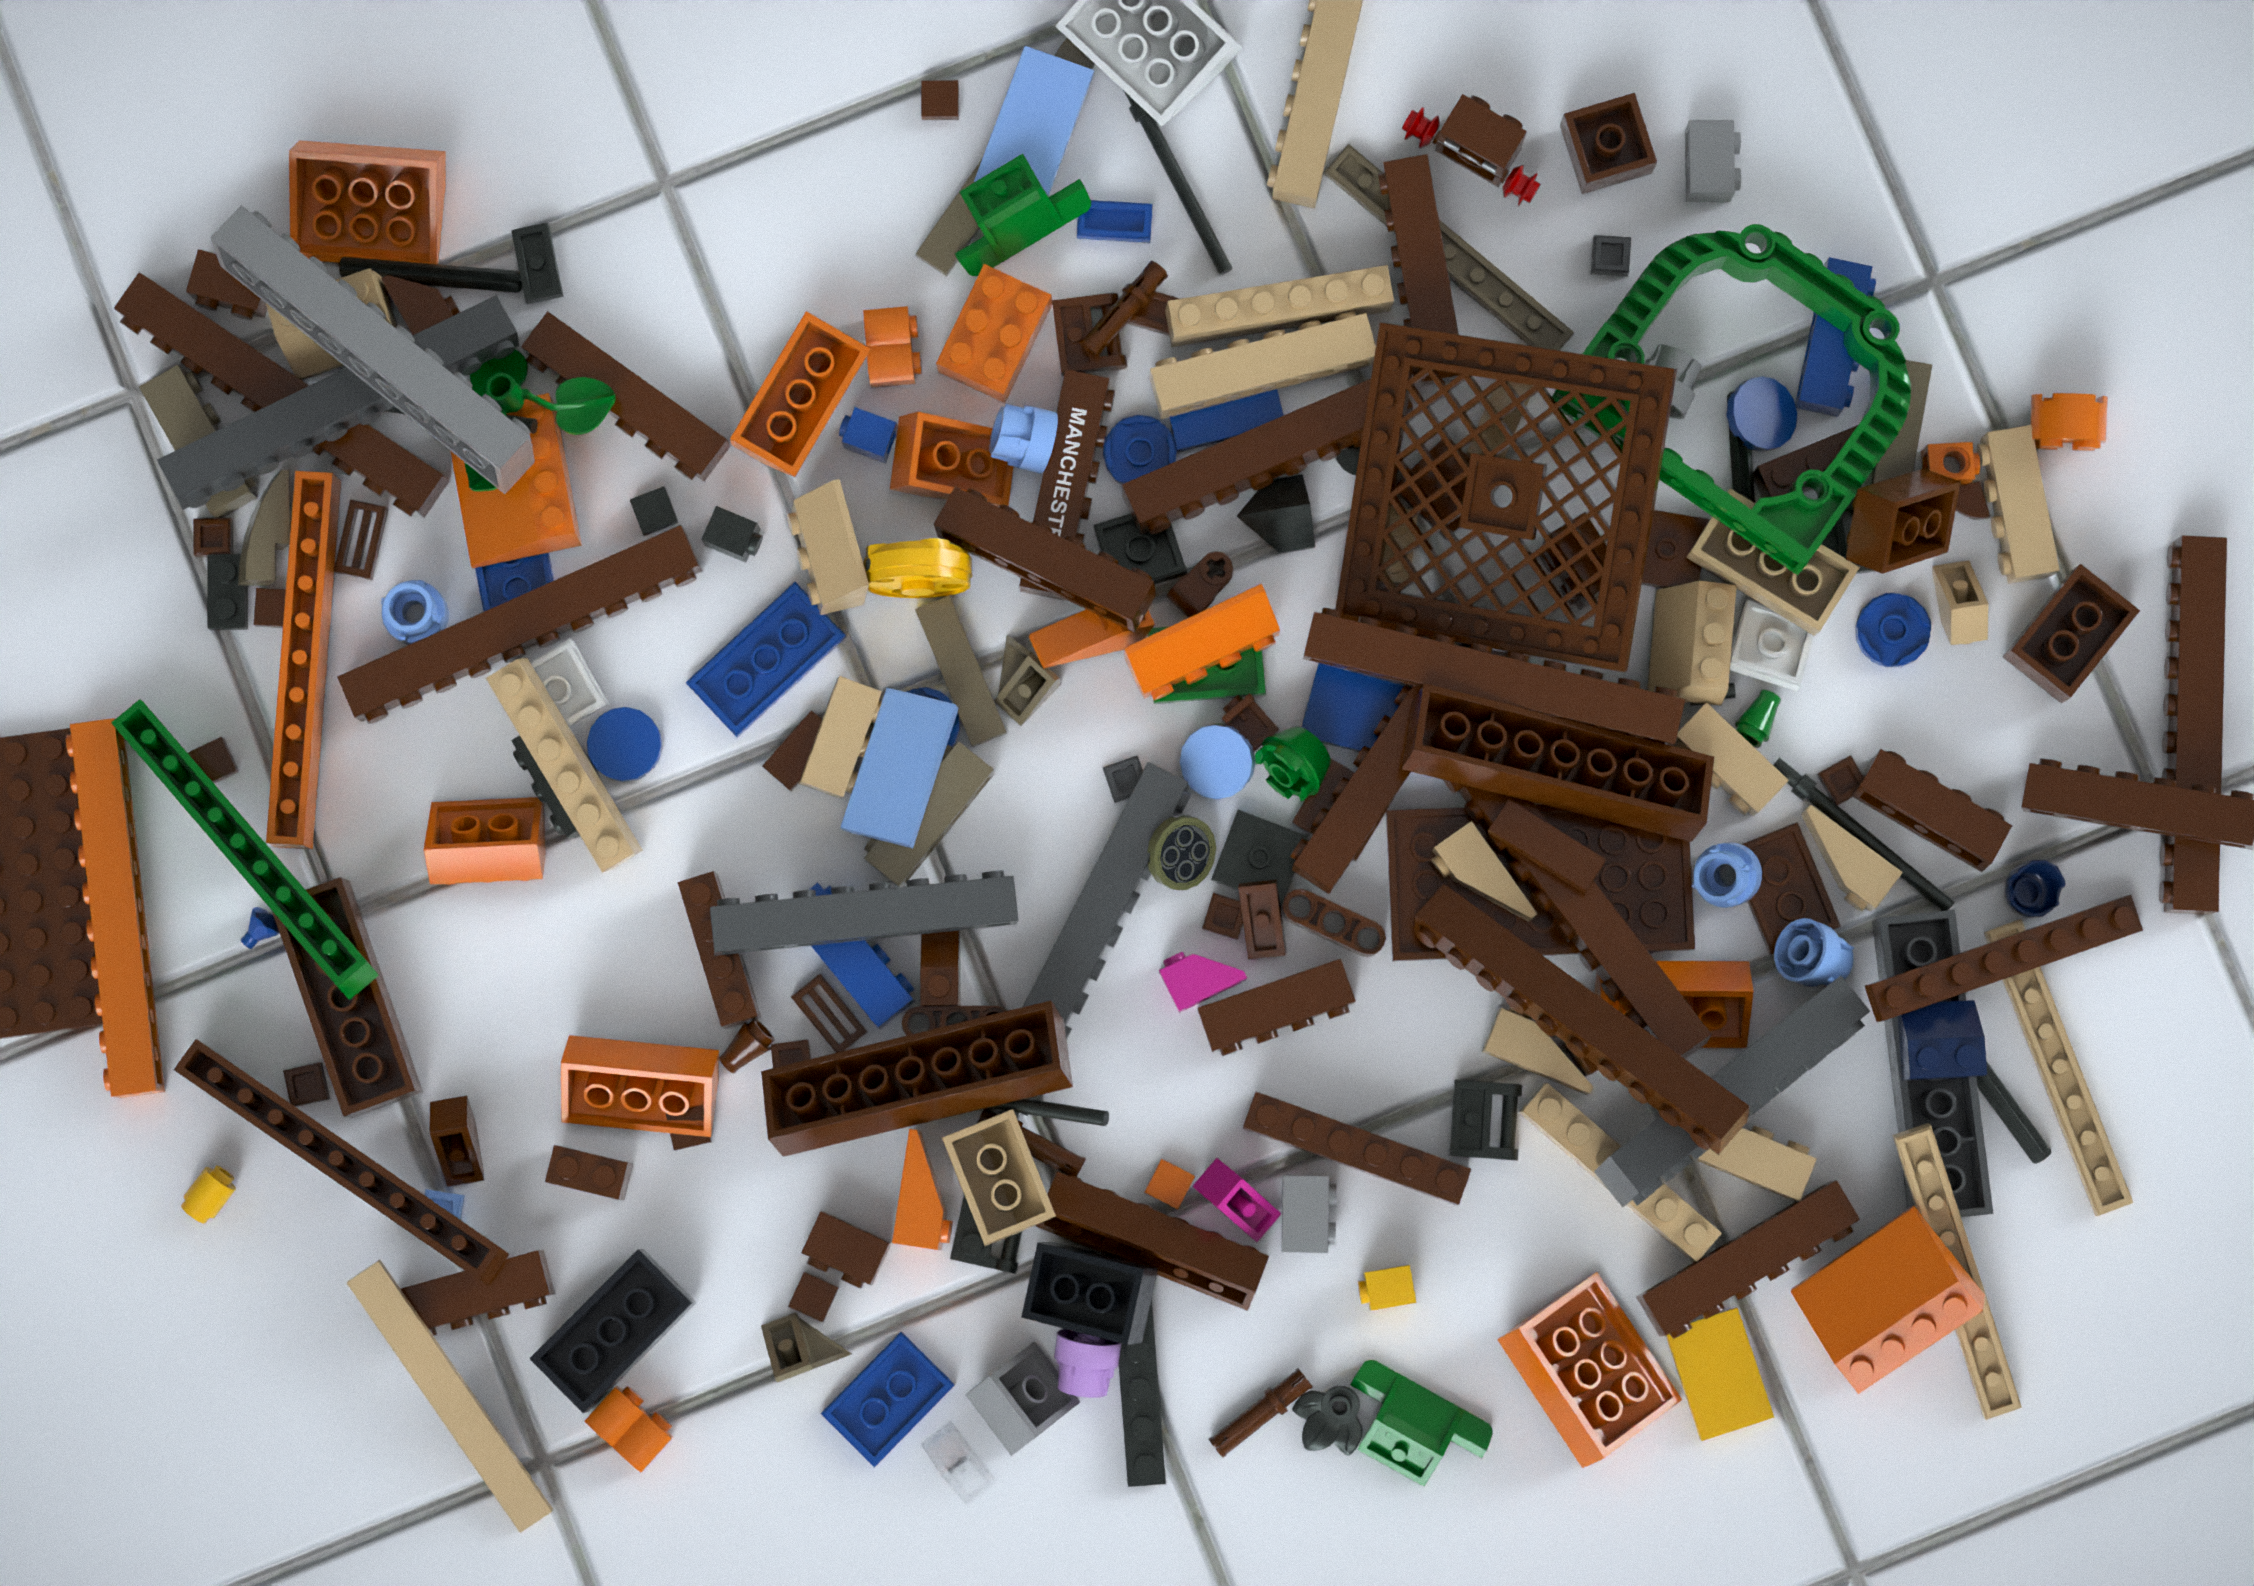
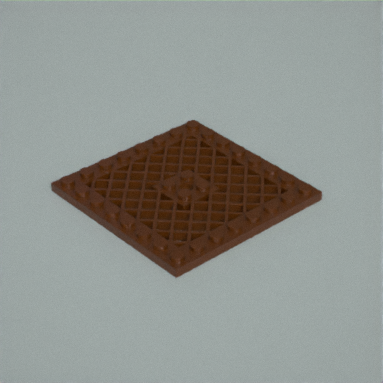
[1335,323,1677,672]

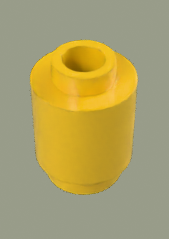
[181,1165,236,1224]

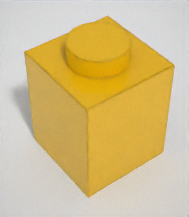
[1358,1265,1416,1311]

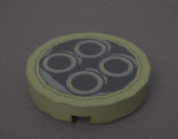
[1147,815,1216,890]

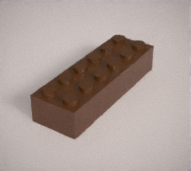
[272,877,423,1118]

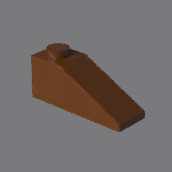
[920,930,961,1006]

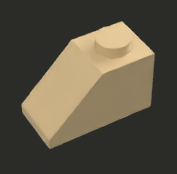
[1932,560,1988,645]

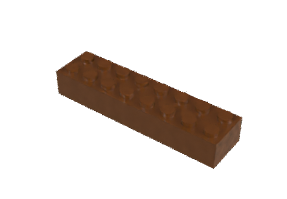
[1402,683,1714,842]
[761,1000,1073,1157]

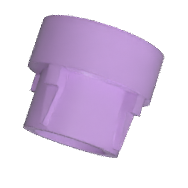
[1054,1329,1121,1398]

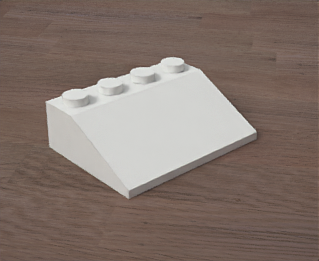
[1055,0,1243,126]

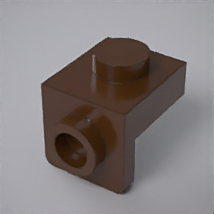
[1221,693,1279,753]

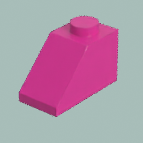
[1159,952,1247,1013]
[1192,1158,1281,1242]

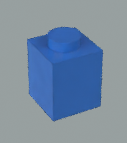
[839,407,898,464]

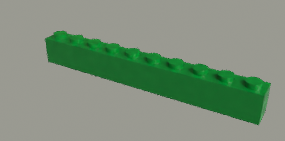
[111,699,379,1000]

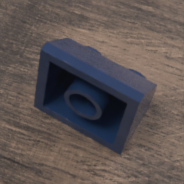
[1898,1000,1987,1081]

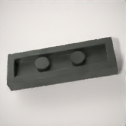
[511,735,580,838]

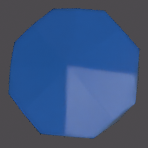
[241,907,279,949]

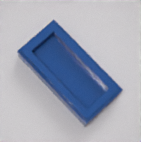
[1077,200,1153,243]

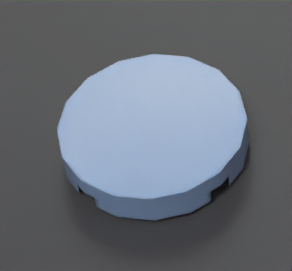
[1180,723,1255,799]

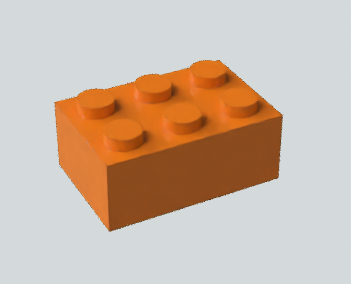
[936,264,1052,403]

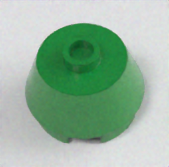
[1255,726,1331,801]

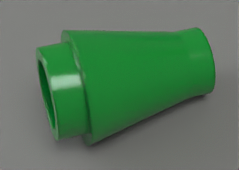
[1735,689,1781,748]

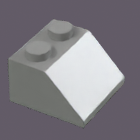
[965,1341,1080,1456]

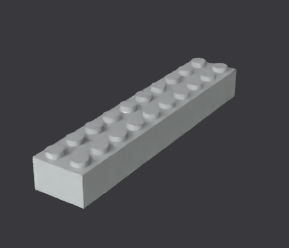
[210,205,535,494]

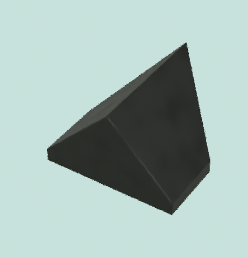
[1237,474,1315,554]

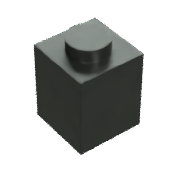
[701,506,763,563]

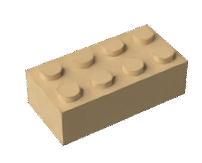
[1686,488,1860,636]

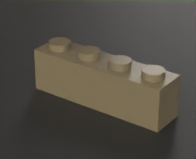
[139,365,257,518]
[864,741,995,887]

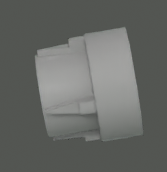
[1645,344,1702,419]

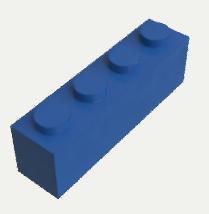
[1795,257,1876,417]
[809,882,915,1030]

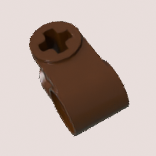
[1165,551,1233,618]

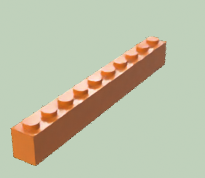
[266,471,341,849]
[66,718,165,1098]

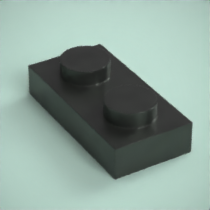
[511,223,564,304]
[207,554,248,630]

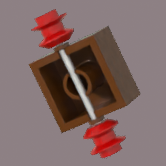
[1402,94,1541,206]

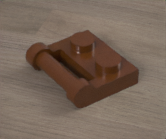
[1052,293,1128,376]

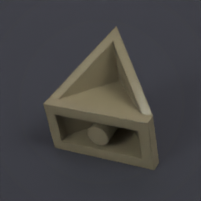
[994,635,1061,726]
[761,1312,852,1383]

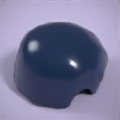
[2004,860,2066,918]

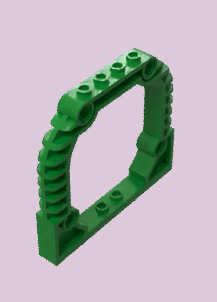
[1552,224,1911,576]

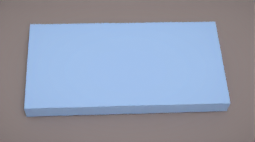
[974,46,1094,196]
[840,688,959,849]

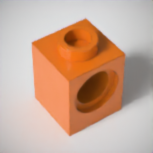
[1921,442,1980,486]

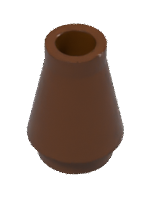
[719,1019,775,1074]

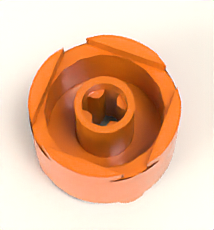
[2030,393,2108,451]

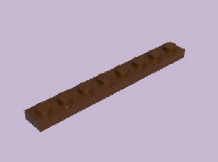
[1864,895,2143,1022]

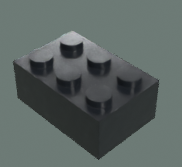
[1021,1242,1158,1345]

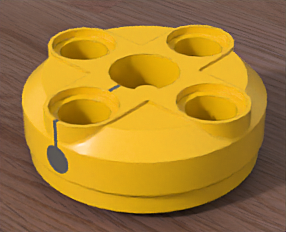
[863,538,973,598]

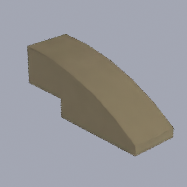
[238,470,290,586]

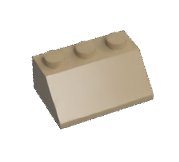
[266,268,397,380]
[787,479,869,615]
[1647,581,1737,706]
[942,1109,1056,1246]

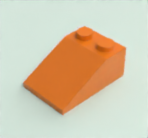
[889,412,1014,506]
[892,1129,953,1250]

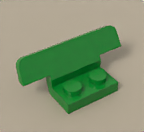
[955,153,1091,276]
[1350,1360,1493,1487]

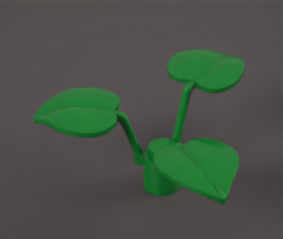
[465,349,616,492]

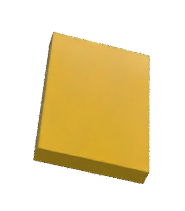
[1666,1308,1774,1441]

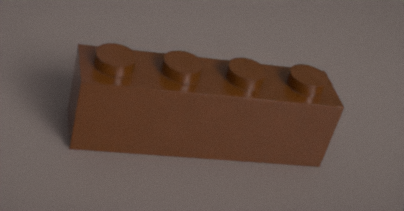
[1852,749,2013,872]
[677,871,762,1029]
[1197,958,1356,1056]
[401,1250,555,1336]

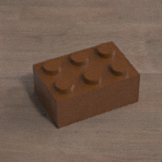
[1845,468,1961,574]
[2002,564,2140,703]

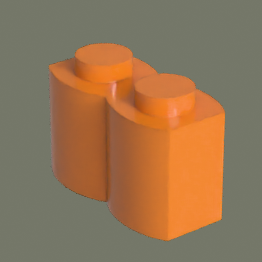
[863,306,922,388]
[584,1386,673,1473]

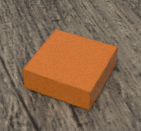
[1144,1159,1195,1210]

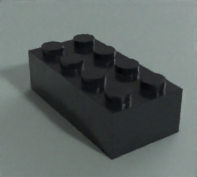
[529,1249,697,1413]

